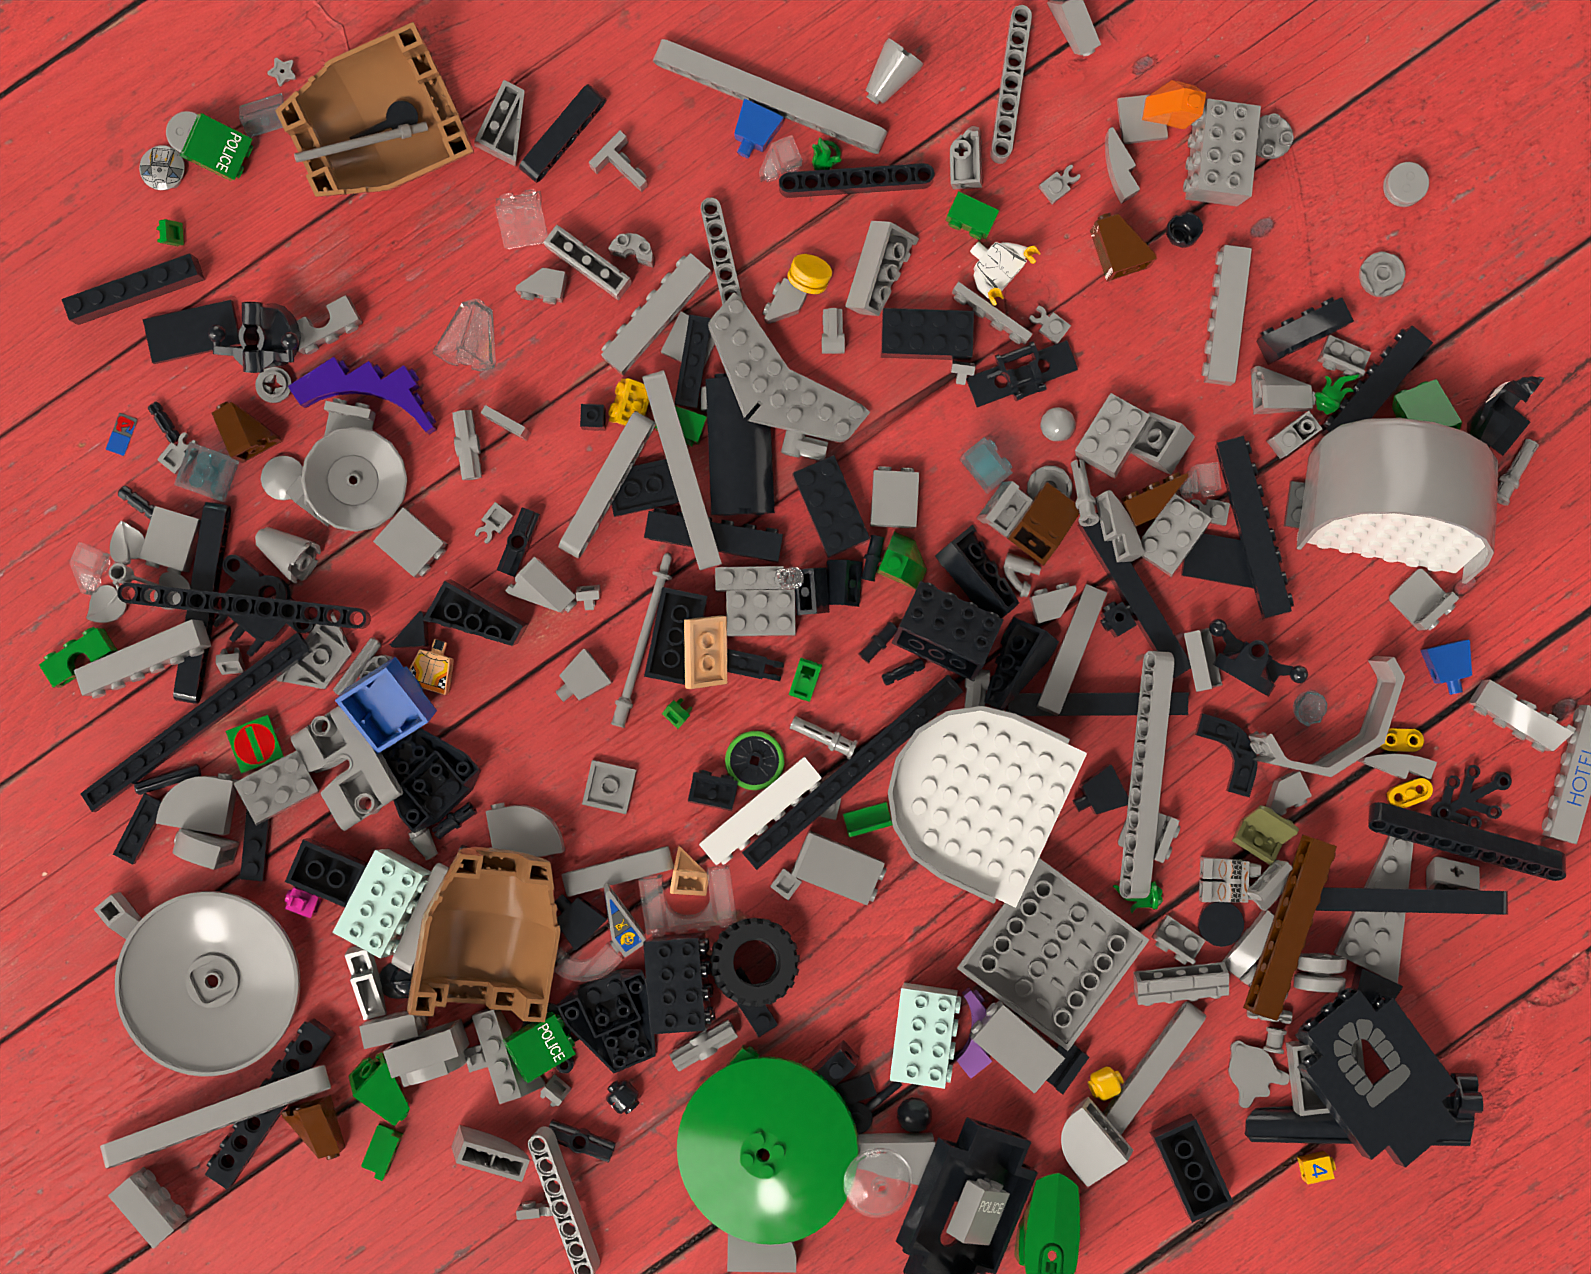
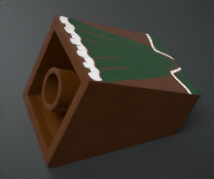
[1090,213,1157,282]

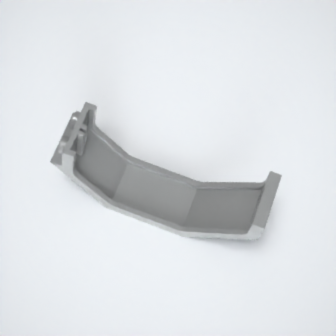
[1249,656,1405,777]

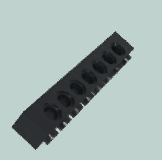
[205,1019,336,1190]

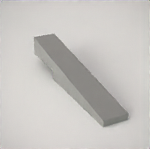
[1036,584,1107,716]

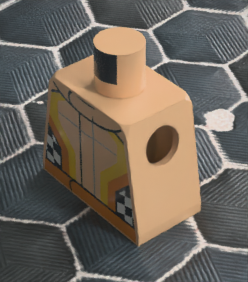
[409,639,454,695]

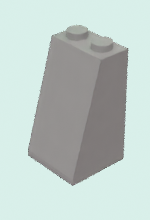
[791,830,887,905]
[969,1000,1065,1093]
[858,1132,935,1185]

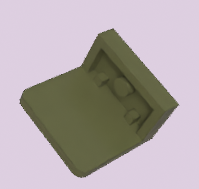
[1232,805,1299,865]

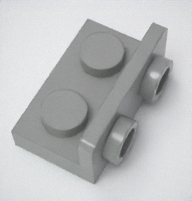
[1317,335,1371,379]
[1152,915,1206,965]

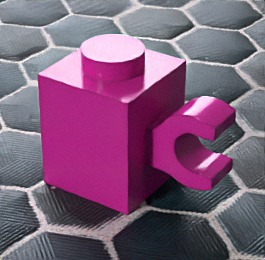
[285,887,322,918]

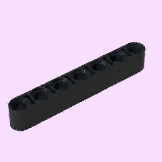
[779,163,934,198]

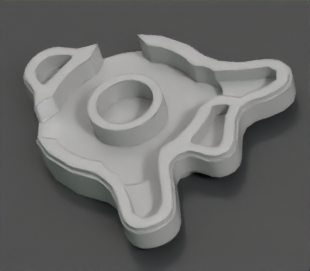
[1228,1040,1290,1108]

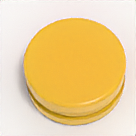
[787,254,832,294]

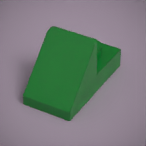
[788,658,822,702]

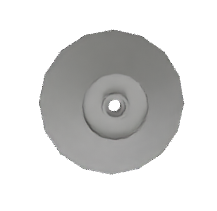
[301,427,408,532]

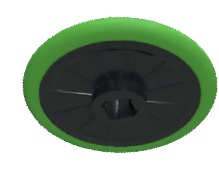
[725,731,784,790]

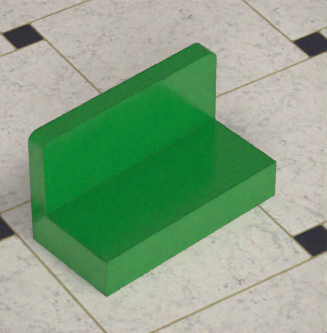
[843,802,893,837]
[361,1124,404,1181]

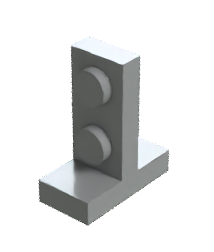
[588,131,648,192]

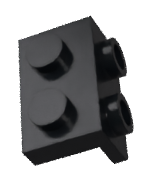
[688,770,738,811]

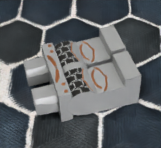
[1199,856,1261,903]

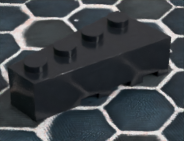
[423,579,529,646]

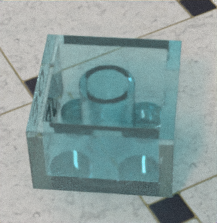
[959,437,1013,494]
[174,442,239,502]

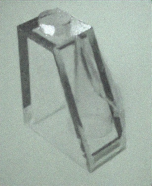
[433,299,496,371]

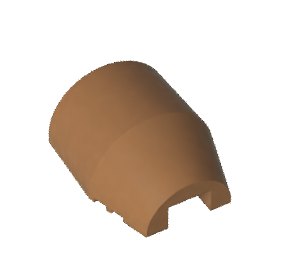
[275,22,474,197]
[407,847,560,1022]

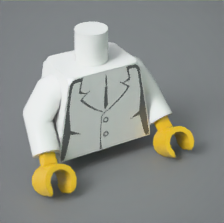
[970,242,1041,305]

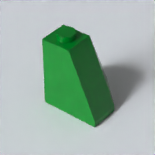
[877,532,927,590]
[348,1052,410,1126]

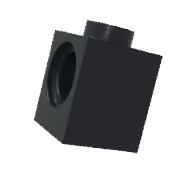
[580,404,606,431]

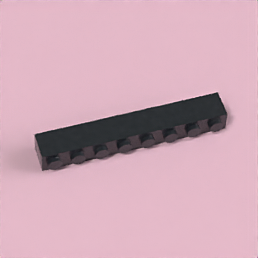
[1215,436,1294,620]

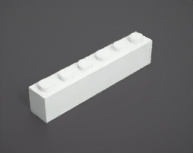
[699,757,822,865]

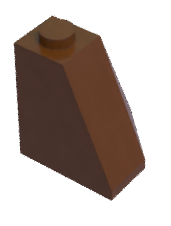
[212,402,283,463]
[281,1095,345,1160]

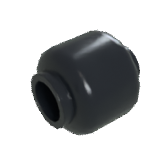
[606,1080,640,1115]

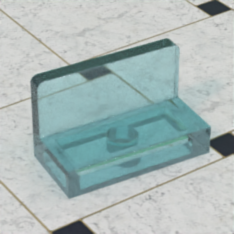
[239,93,284,138]

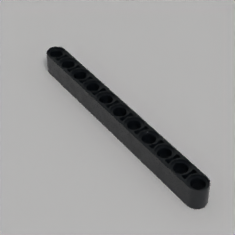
[117,583,371,629]

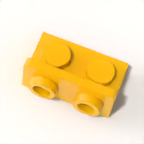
[608,379,649,426]

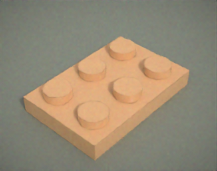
[684,615,727,689]

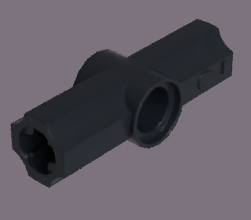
[497,507,540,577]
[549,1119,616,1163]

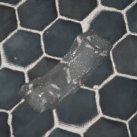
[554,942,624,982]

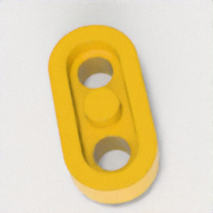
[1380,728,1424,752]
[1386,778,1433,808]

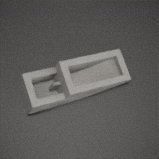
[1105,127,1140,204]
[1095,490,1145,562]
[1358,753,1437,779]
[1222,910,1274,979]
[345,946,387,1020]

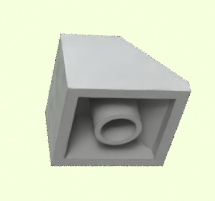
[1131,411,1195,475]

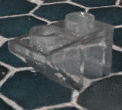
[759,135,802,182]
[1175,462,1221,499]
[69,542,110,595]

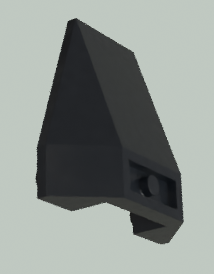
[381,728,481,833]
[557,969,656,1073]

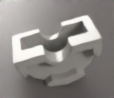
[608,233,654,268]

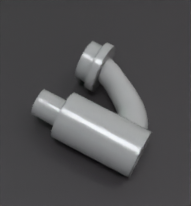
[1003,553,1041,598]

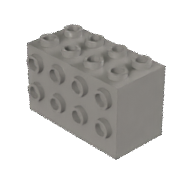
[1183,99,1261,207]

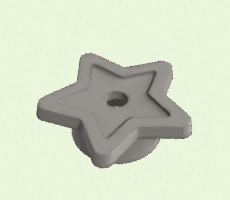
[267,58,297,87]

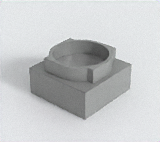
[383,1019,470,1087]
[1286,1039,1365,1116]

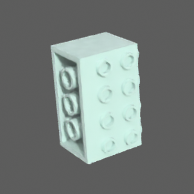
[333,849,431,958]
[890,983,961,1089]

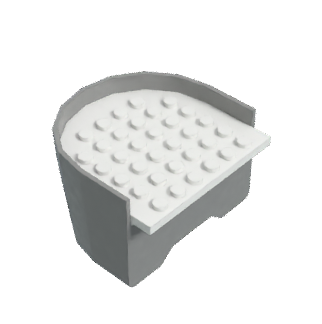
[1296,418,1498,584]
[888,706,1087,908]

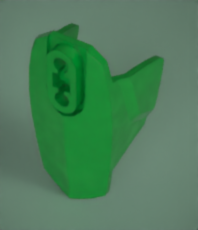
[1014,1173,1080,1274]

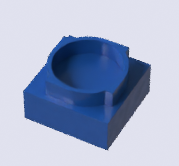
[335,657,437,754]

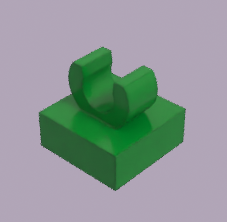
[157,219,184,247]
[662,698,692,729]

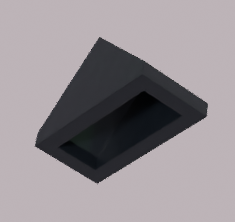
[389,611,429,648]

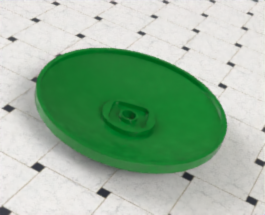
[677,1057,859,1245]

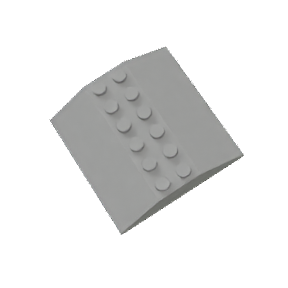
[957,858,1149,1051]

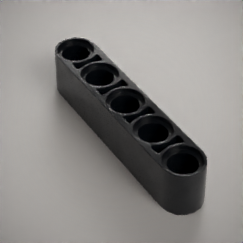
[519,84,606,183]

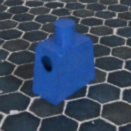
[734,99,784,158]
[1420,640,1472,695]

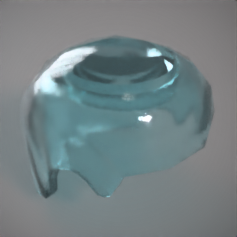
[1292,690,1328,726]

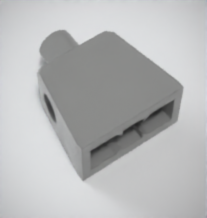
[555,649,613,702]

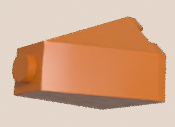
[1142,80,1206,129]

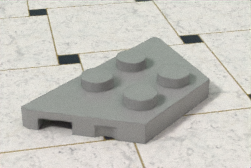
[276,612,353,689]

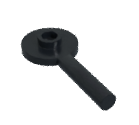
[349,101,418,140]
[847,1081,903,1134]

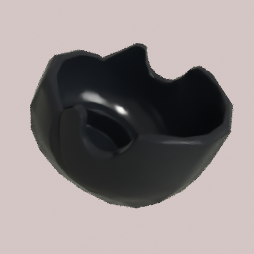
[1166,212,1203,248]
[897,1097,932,1133]

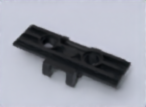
[966,340,1078,408]

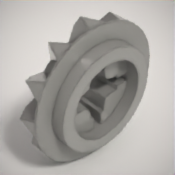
[255,367,292,403]

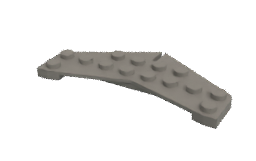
[708,293,870,442]

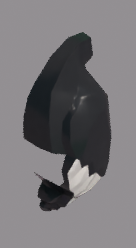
[1467,376,1544,456]

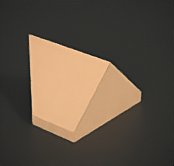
[670,846,710,896]

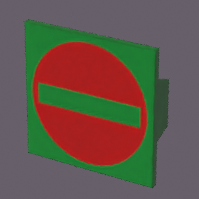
[225,715,284,773]

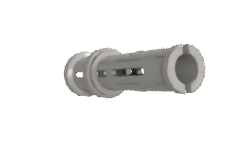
[1497,439,1539,505]
[1071,459,1099,526]
[789,715,858,759]

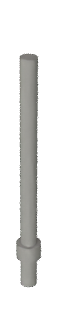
[294,122,428,163]

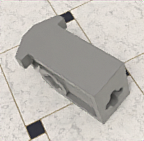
[950,126,982,189]

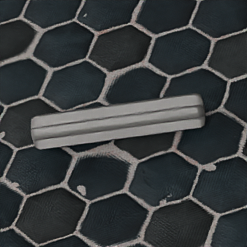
[333,638,381,695]

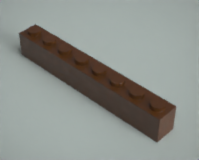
[1243,834,1337,1021]

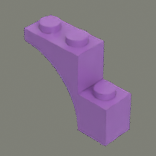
[955,987,992,1078]

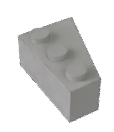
[474,80,524,166]

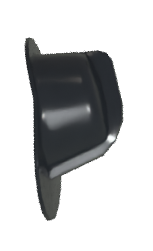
[379,963,412,999]

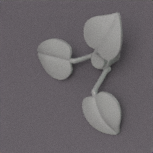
[86,521,190,623]

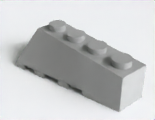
[845,221,919,316]
[1468,680,1576,753]
[472,1008,546,1104]

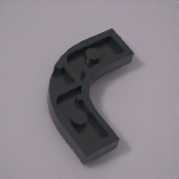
[1195,713,1257,798]

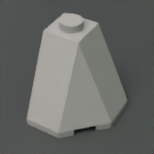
[1250,366,1316,415]
[505,557,577,613]

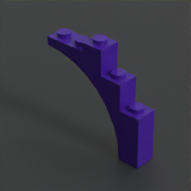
[288,357,437,435]

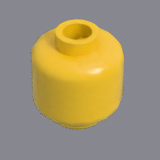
[1088,1067,1124,1101]

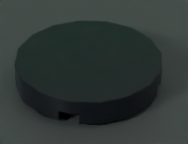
[1197,902,1244,947]

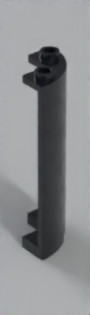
[706,373,775,516]

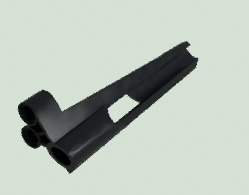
[1244,1073,1484,1146]

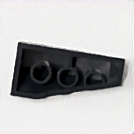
[984,617,1059,711]

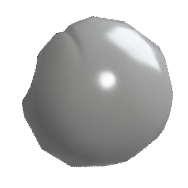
[1040,407,1076,441]

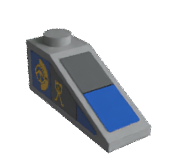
[603,883,647,957]

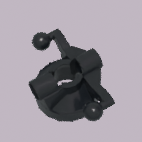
[207,302,301,373]
[1209,619,1308,697]

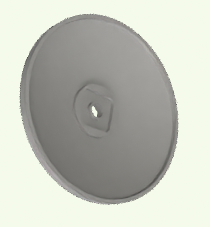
[115,891,300,1076]

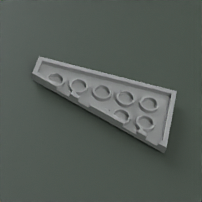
[1334,836,1414,983]

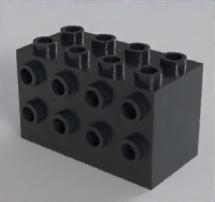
[892,581,1004,682]
[643,932,715,1034]

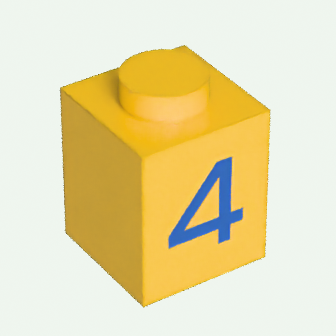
[1297,1151,1336,1184]

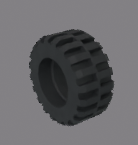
[710,918,800,1007]

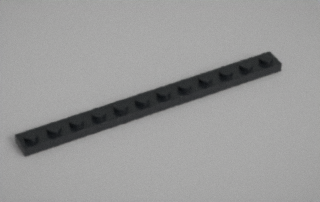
[80,632,313,812]
[742,674,963,870]

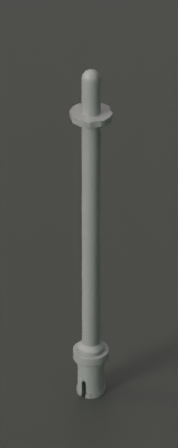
[611,553,672,728]

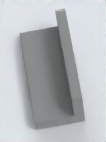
[1247,860,1293,911]

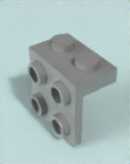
[324,398,376,436]
[1389,569,1459,631]
[1117,812,1181,863]

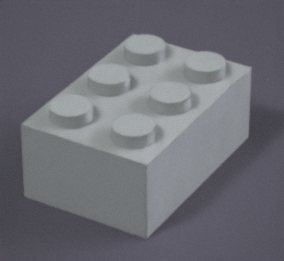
[1075,393,1150,479]
[1141,494,1212,578]
[726,589,795,637]
[234,751,318,825]
[108,1167,188,1248]

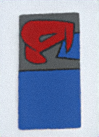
[106,413,137,456]

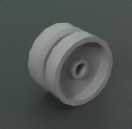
[1293,953,1347,992]

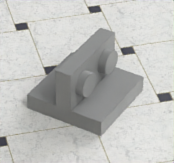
[977,481,1033,537]

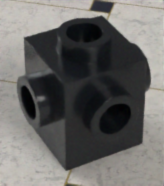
[1100,601,1137,638]

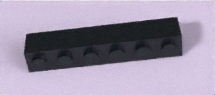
[62,253,205,325]
[1321,325,1433,436]
[644,508,783,563]

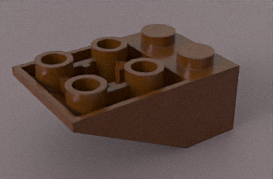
[1121,472,1189,527]
[1006,482,1080,566]

